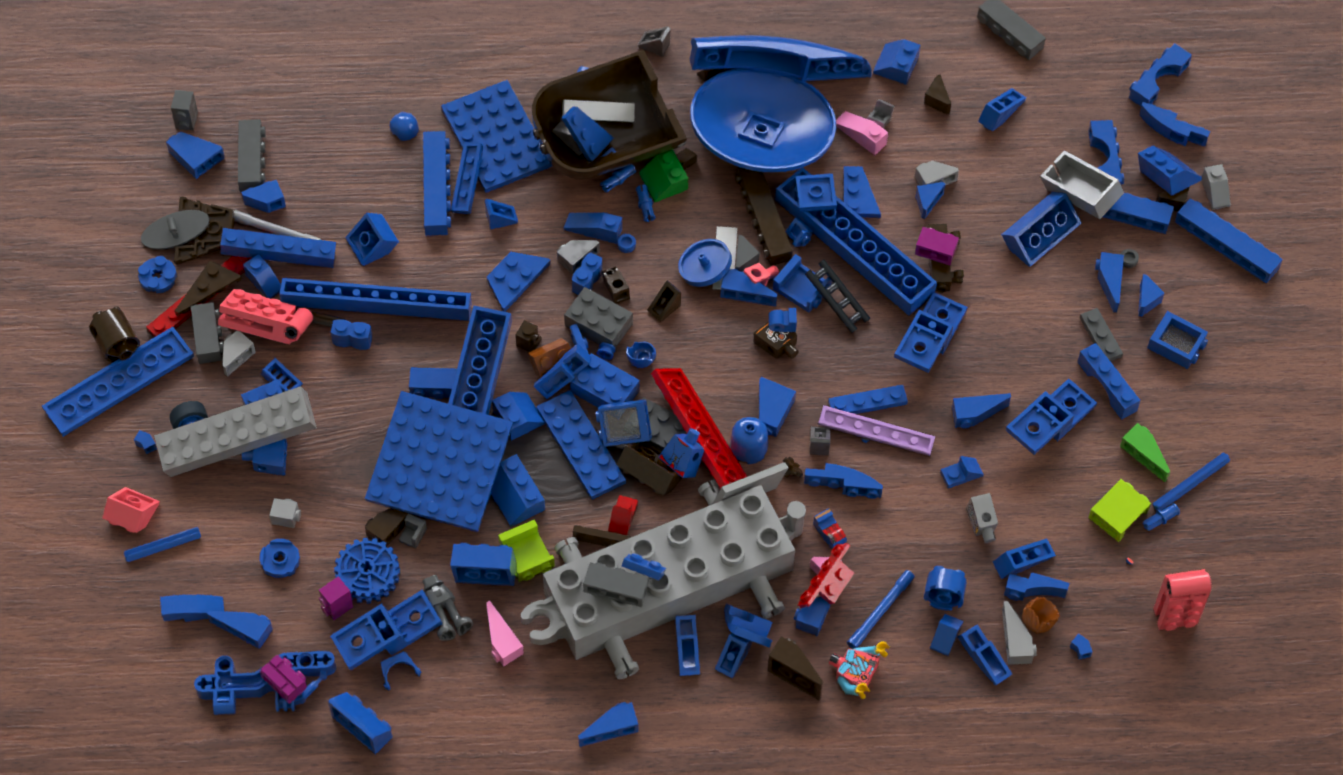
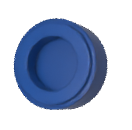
[617,234,636,253]

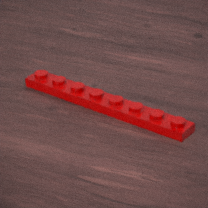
[146,256,252,337]

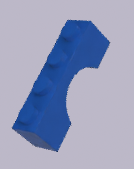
[1129,43,1192,106]
[1088,120,1124,185]
[1077,343,1140,420]

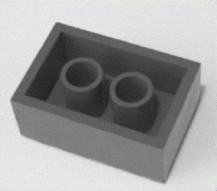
[564,287,633,348]

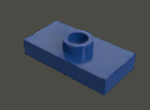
[570,324,589,354]

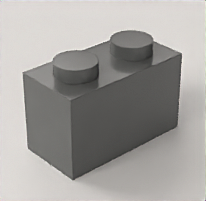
[171,90,198,130]

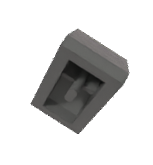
[736,235,760,272]

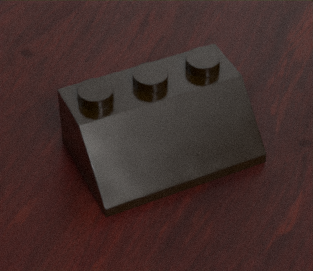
[616,441,682,495]

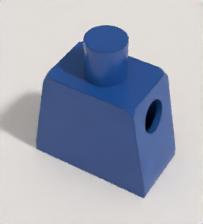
[242,439,287,476]

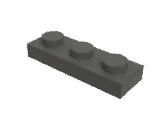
[1080,308,1123,362]

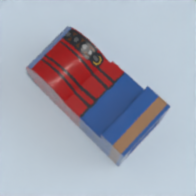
[813,508,847,549]

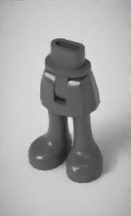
[422,575,473,641]

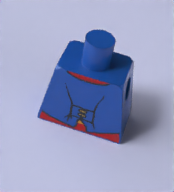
[658,428,704,478]

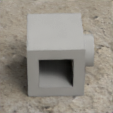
[269,498,301,528]

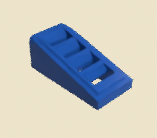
[261,358,303,392]

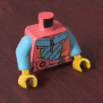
[829,641,890,699]

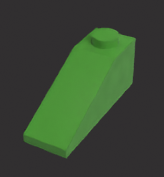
[1120,423,1170,482]

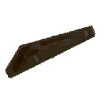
[175,261,242,316]

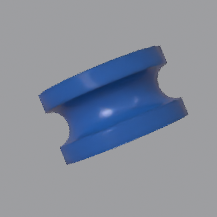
[597,342,616,360]

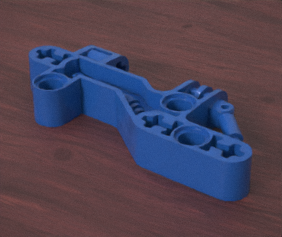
[194,651,336,715]

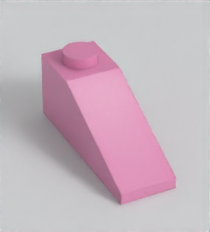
[836,111,888,155]
[487,601,524,666]

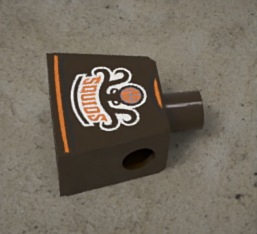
[753,321,799,359]

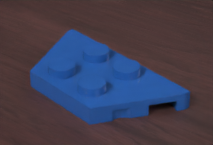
[487,252,551,312]

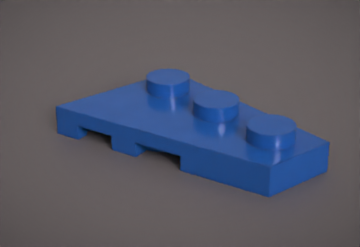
[561,106,614,161]
[843,166,881,218]

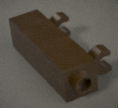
[928,224,964,293]

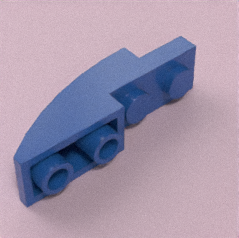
[1139,102,1210,147]
[804,463,883,499]

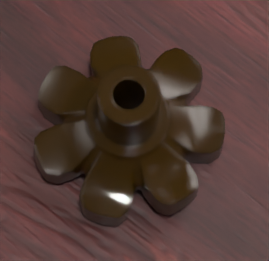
[783,457,803,478]

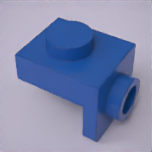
[785,218,814,247]

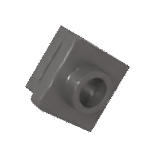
[867,99,894,129]

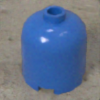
[730,417,768,464]

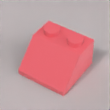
[102,487,160,533]

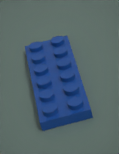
[536,390,626,500]

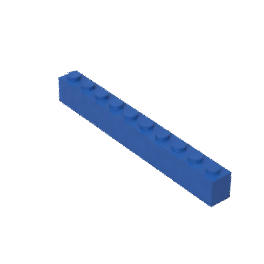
[280,278,472,321]

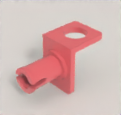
[743,263,779,286]

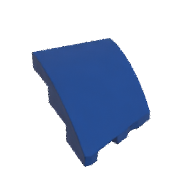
[724,603,773,648]

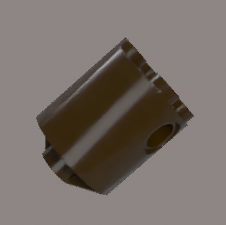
[89,306,140,362]

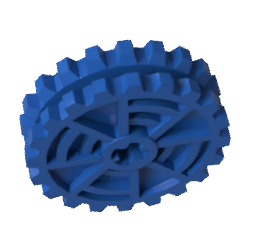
[334,538,400,604]

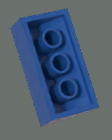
[1001,192,1082,266]

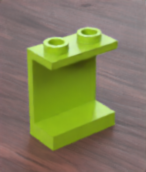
[1088,479,1151,542]
[498,520,555,582]

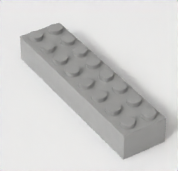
[155,386,317,477]

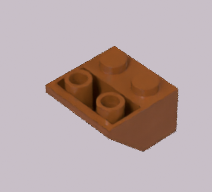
[528,338,571,379]

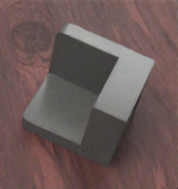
[399,514,427,549]

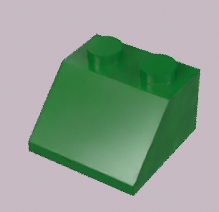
[639,150,688,203]

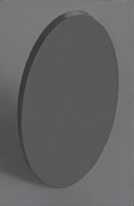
[141,210,210,250]

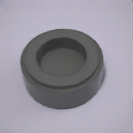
[1121,249,1139,268]

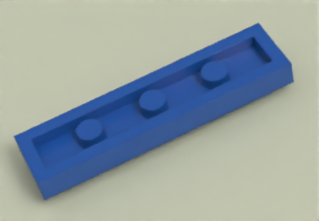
[451,142,484,214]
[828,385,908,414]

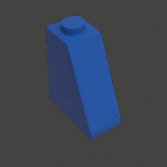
[166,131,225,179]
[759,377,796,437]

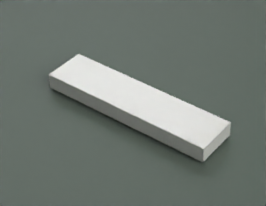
[562,100,635,122]

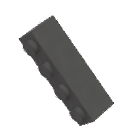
[977,0,1046,60]
[238,119,266,192]

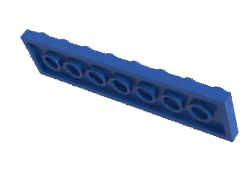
[42,327,194,437]

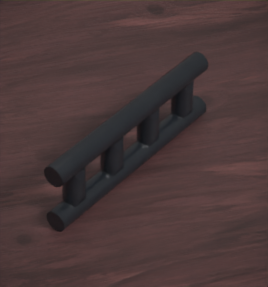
[805,259,871,333]

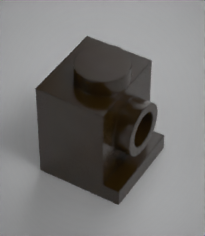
[515,320,542,352]

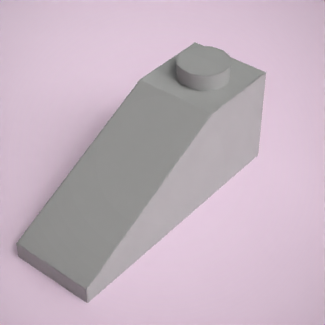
[1002,601,1037,664]

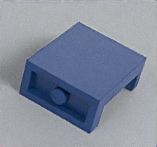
[773,254,832,313]

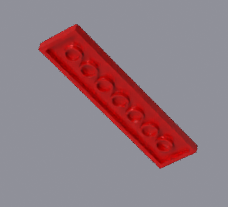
[651,368,747,489]

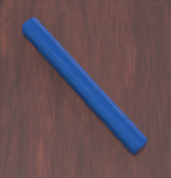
[1152,453,1230,511]

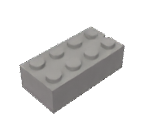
[1040,151,1124,219]

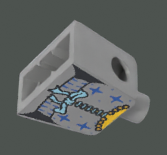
[966,493,998,543]

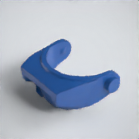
[381,651,421,690]

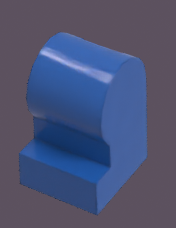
[768,308,797,332]

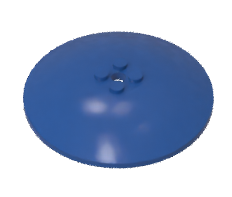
[690,68,836,172]

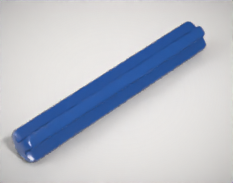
[124,527,201,562]

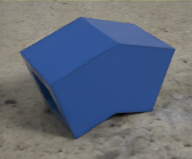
[134,430,157,454]
[1070,634,1092,659]

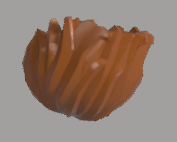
[1022,597,1060,634]

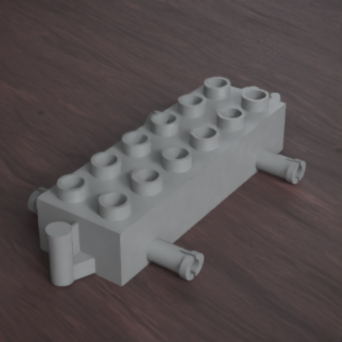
[521,479,806,679]

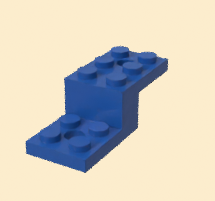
[894,292,968,373]
[1006,379,1097,455]
[331,590,443,670]

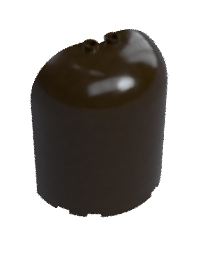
[532,50,687,180]

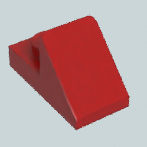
[608,495,638,535]

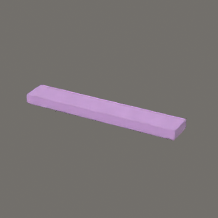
[818,405,935,456]

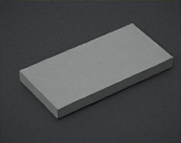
[712,463,788,505]

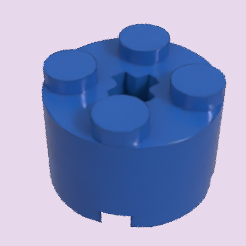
[924,566,967,611]

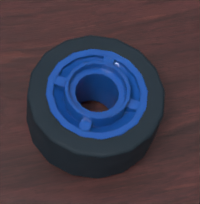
[169,401,208,429]

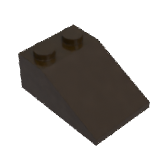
[767,636,823,700]

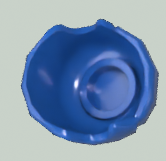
[389,112,419,141]
[626,341,656,368]

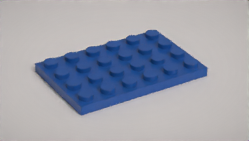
[441,80,553,193]

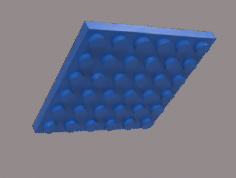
[365,391,513,532]

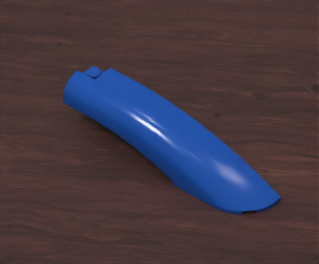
[689,35,872,81]

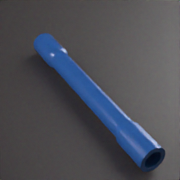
[847,570,915,649]

